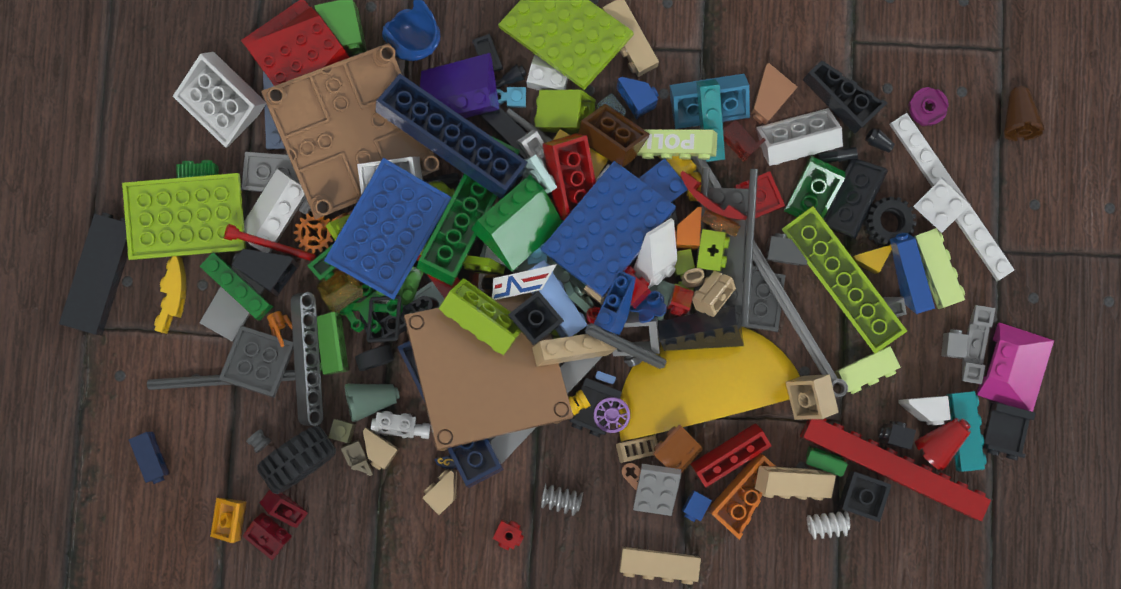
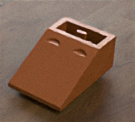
[653,424,703,474]

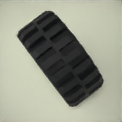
[257,425,336,494]

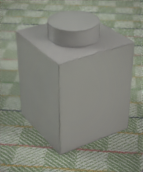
[941,330,968,359]

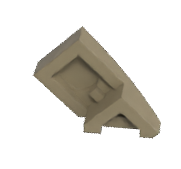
[341,439,373,476]

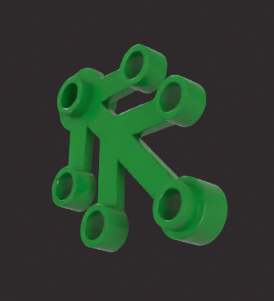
[335,284,403,333]

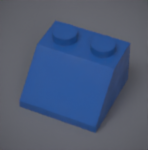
[617,77,659,119]

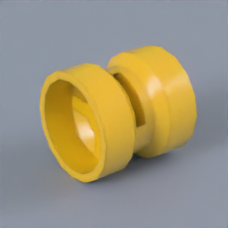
[568,390,591,415]

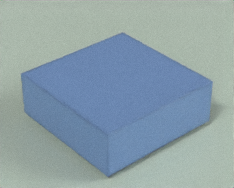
[595,371,616,384]

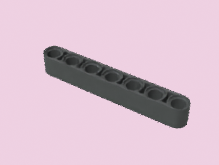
[291,292,323,426]

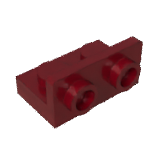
[243,513,292,561]

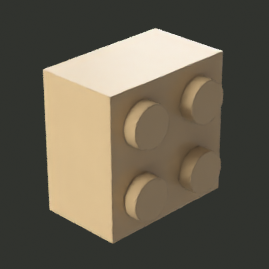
[786,374,839,420]

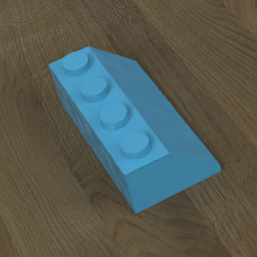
[670,74,750,129]

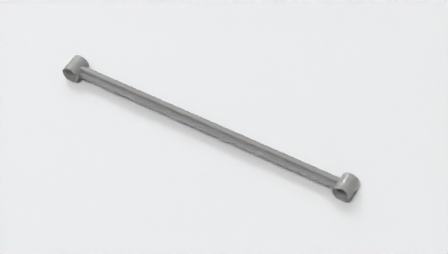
[691,156,848,398]

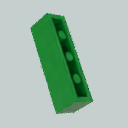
[200,252,274,321]

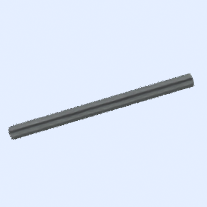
[147,370,296,390]

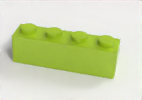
[439,278,521,356]

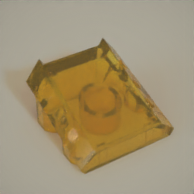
[317,270,363,313]

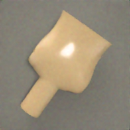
[681,268,704,288]

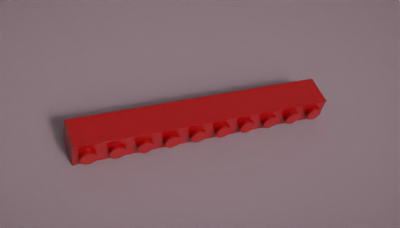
[800,418,991,521]

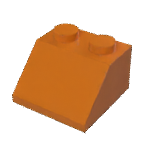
[675,207,702,250]

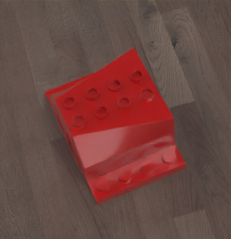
[241,0,349,86]

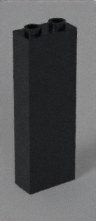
[59,212,128,336]

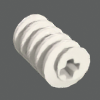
[807,511,850,539]

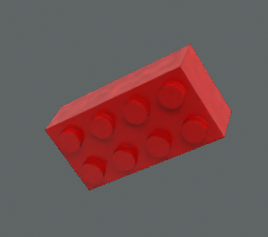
[542,133,596,220]

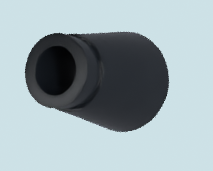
[865,128,895,153]

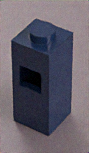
[128,431,169,485]

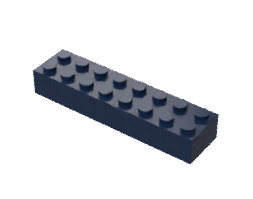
[375,74,528,199]
[397,341,504,488]

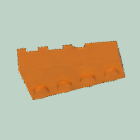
[707,454,776,540]

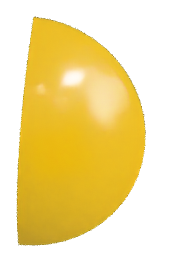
[618,327,800,442]

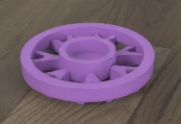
[594,397,630,433]

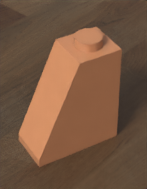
[751,63,797,125]

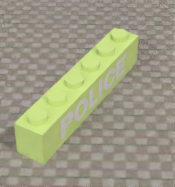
[634,130,718,160]

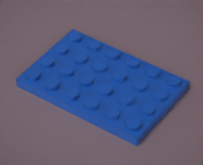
[324,158,452,300]
[541,161,676,298]

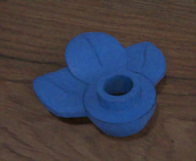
[630,291,667,323]

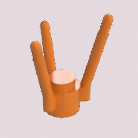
[267,311,292,347]

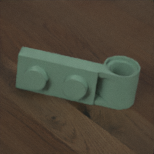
[564,281,596,323]

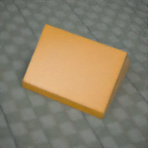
[210,498,247,543]

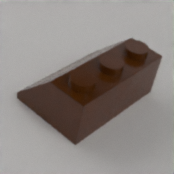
[578,104,650,167]

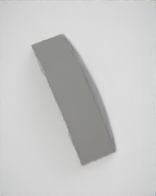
[962,305,995,384]

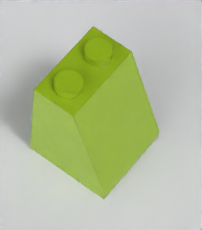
[534,90,596,135]

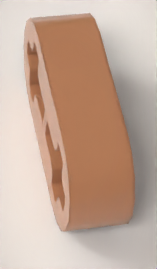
[621,463,641,490]

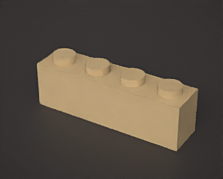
[602,0,659,77]
[532,332,617,366]
[755,466,836,500]
[619,547,701,585]

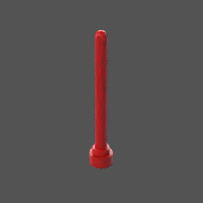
[224,224,316,261]

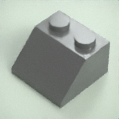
[765,233,808,266]

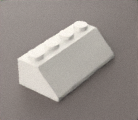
[756,108,843,166]
[244,169,305,253]

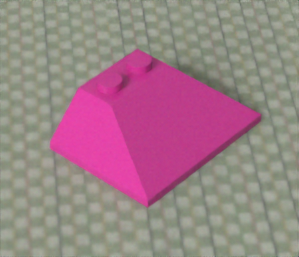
[976,322,1054,412]

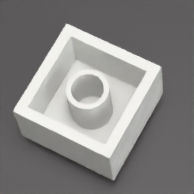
[913,178,970,233]

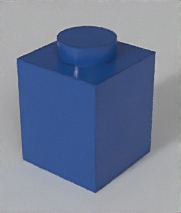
[682,490,712,522]

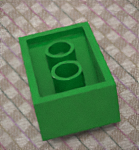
[784,156,845,218]

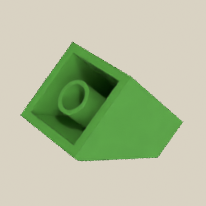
[315,0,367,57]

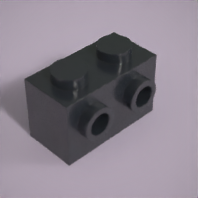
[878,421,916,449]

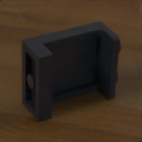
[569,378,622,437]
[982,403,1035,461]

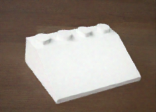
[173,52,266,147]

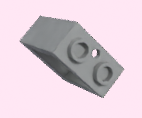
[613,312,660,356]

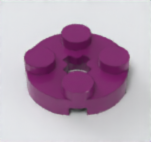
[908,87,949,126]

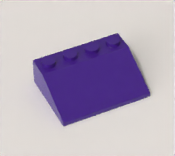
[420,53,500,118]

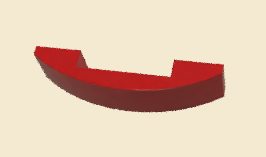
[680,171,747,220]

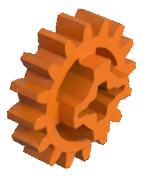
[293,214,335,255]

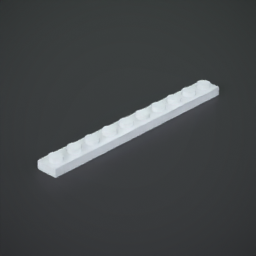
[889,113,1014,281]

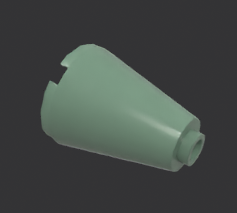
[345,383,399,422]

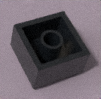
[837,471,892,522]

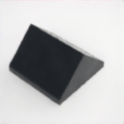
[508,291,564,346]

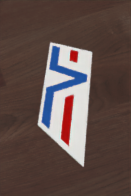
[492,264,557,300]

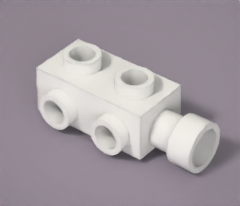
[371,411,431,439]

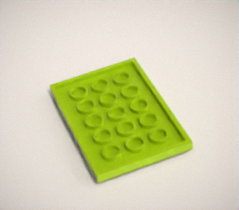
[498,0,634,90]
[122,173,246,260]

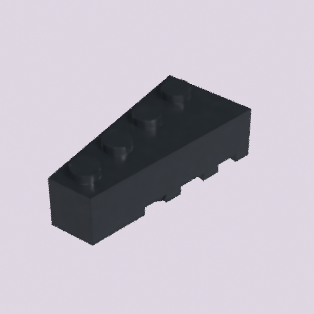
[802,60,887,134]
[658,306,744,351]

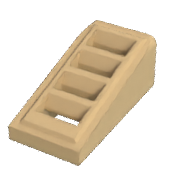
[616,435,658,463]

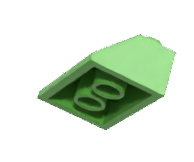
[317,312,349,375]

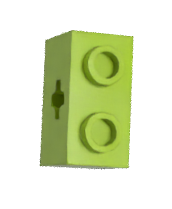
[697,229,730,271]

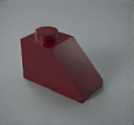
[259,489,308,528]

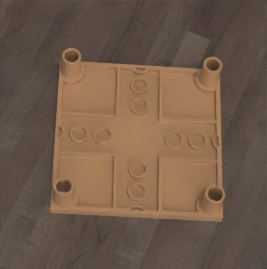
[261,43,439,219]
[404,292,573,451]

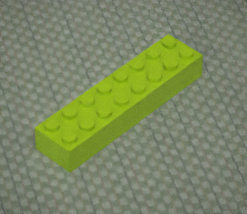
[782,206,907,354]

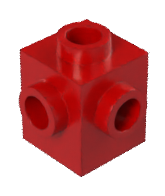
[493,520,524,550]

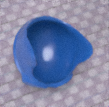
[382,0,441,61]

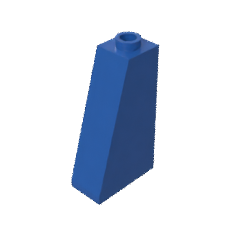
[890,233,935,314]

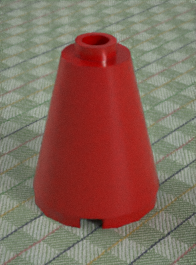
[915,418,971,471]

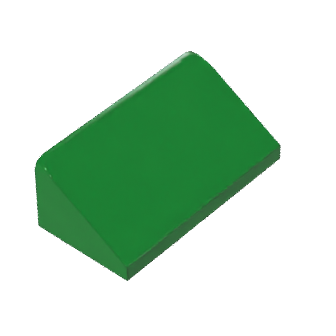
[806,446,848,477]

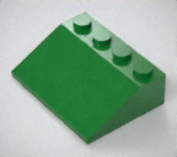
[471,175,563,272]

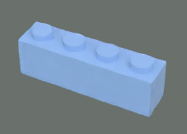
[529,260,587,338]

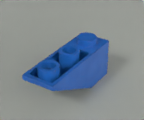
[594,270,636,335]

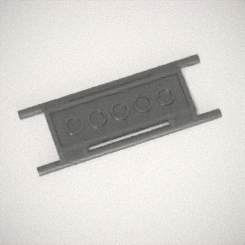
[694,168,758,326]

